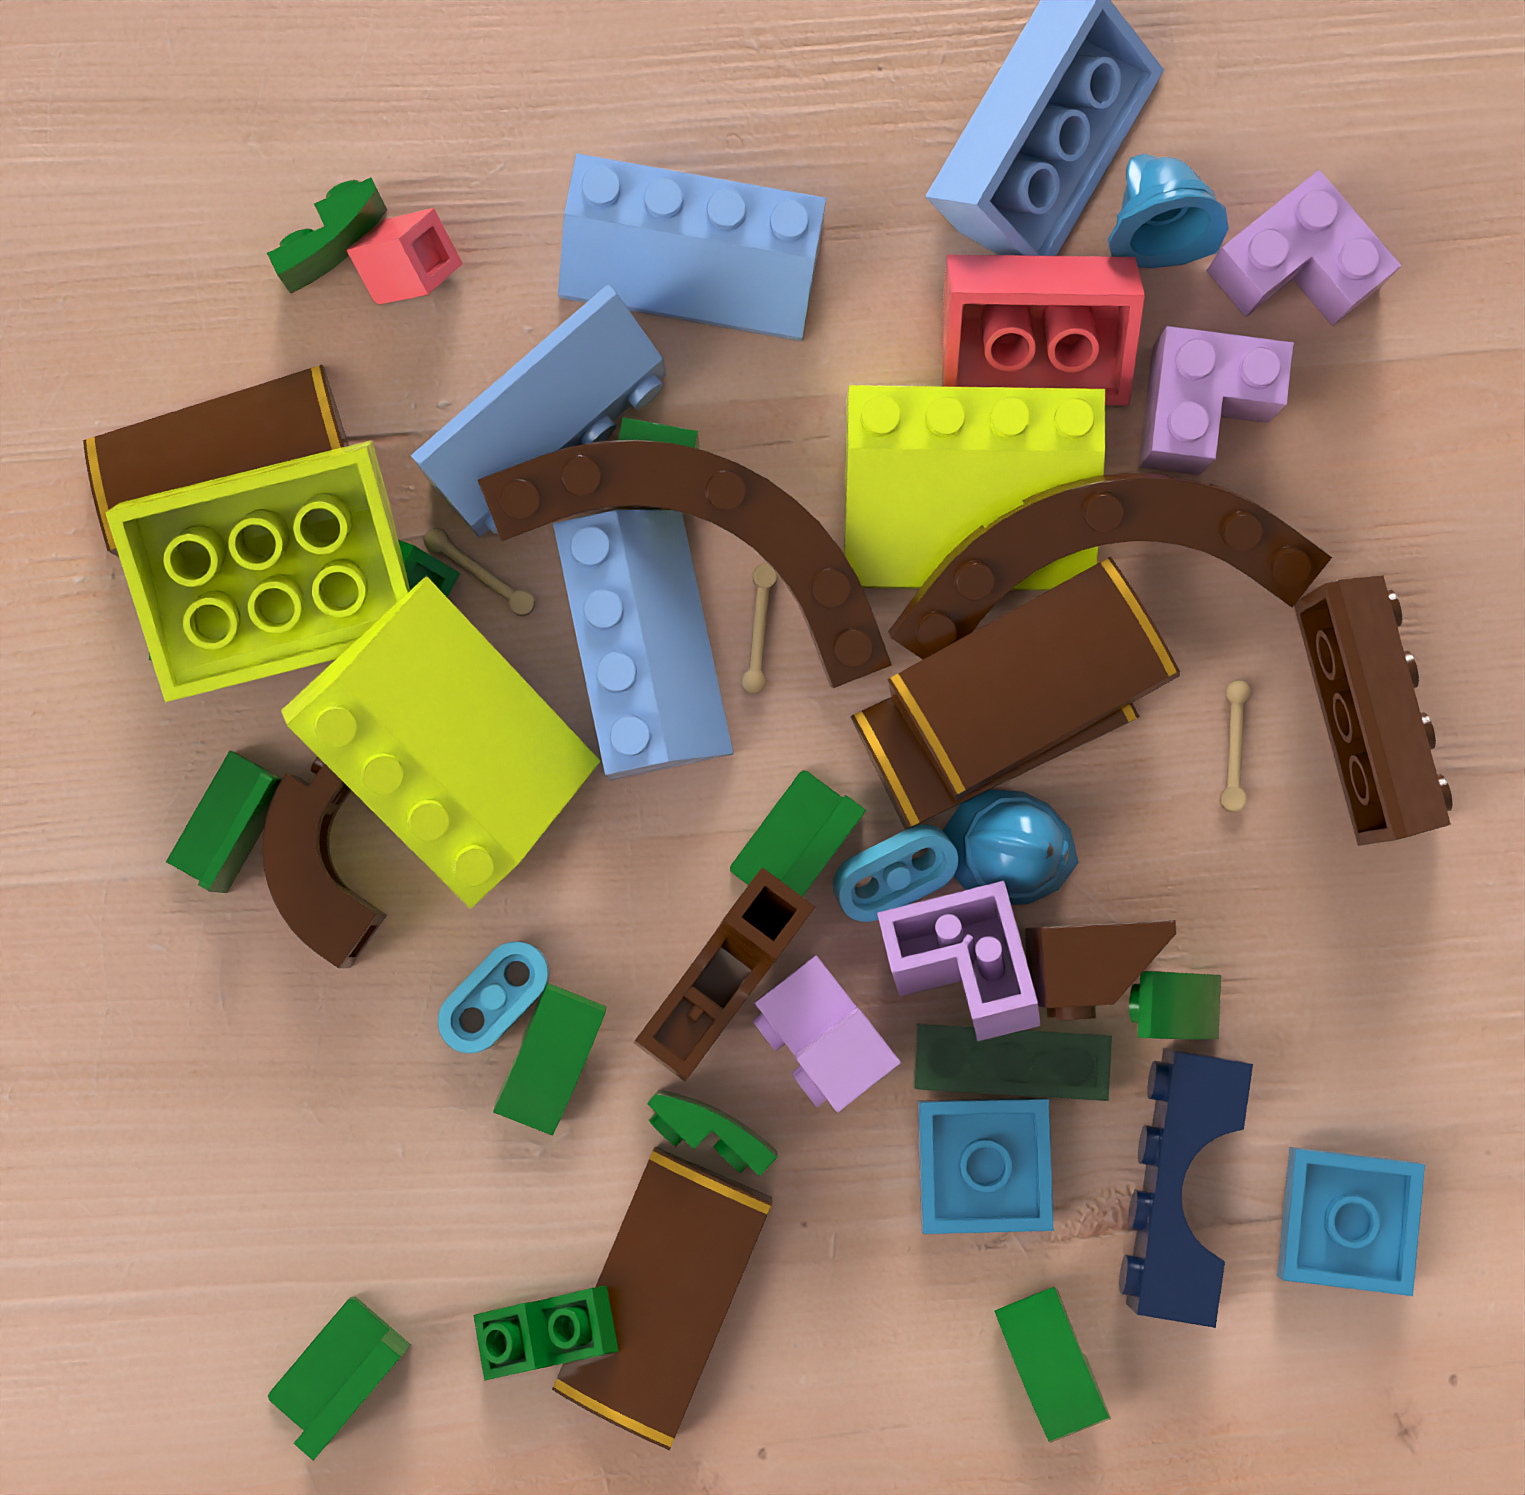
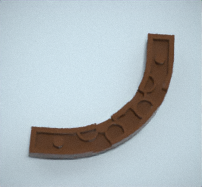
[478,440,892,688]
[888,473,1332,660]

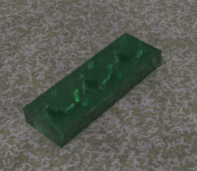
[913,1023,1112,1101]

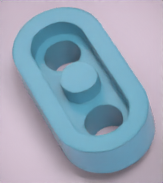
[832,824,958,922]
[438,942,550,1053]

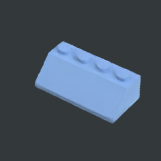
[925,0,1164,256]
[558,153,826,341]
[410,284,666,538]
[553,510,733,781]

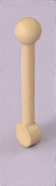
[424,528,535,616]
[741,563,778,694]
[1219,680,1251,812]

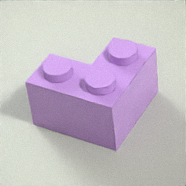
[1206,170,1401,326]
[1138,326,1294,475]
[877,881,1041,1041]
[752,955,901,1113]

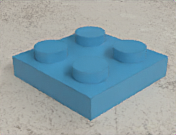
[917,1097,1054,1234]
[1277,1147,1425,1296]

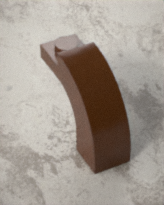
[262,756,387,969]
[634,867,816,1082]

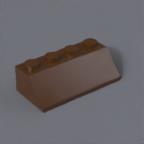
[1294,575,1453,846]

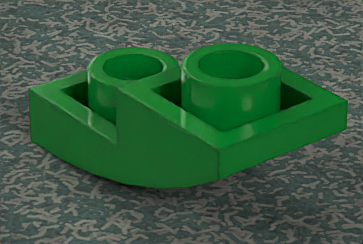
[267,177,387,294]
[1129,971,1221,1040]
[493,983,606,1136]
[647,1090,778,1176]
[473,1285,619,1381]
[994,1287,1111,1443]

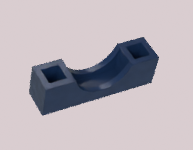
[1119,1048,1253,1328]

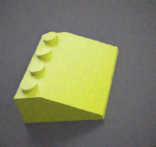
[844,385,1105,591]
[105,440,410,702]
[281,576,601,909]

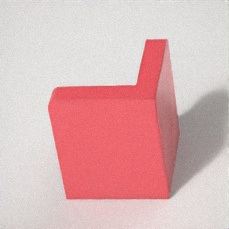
[346,208,463,304]

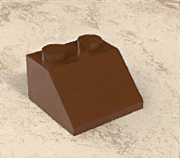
[1025,920,1176,1020]

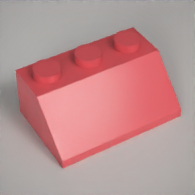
[942,254,1145,405]

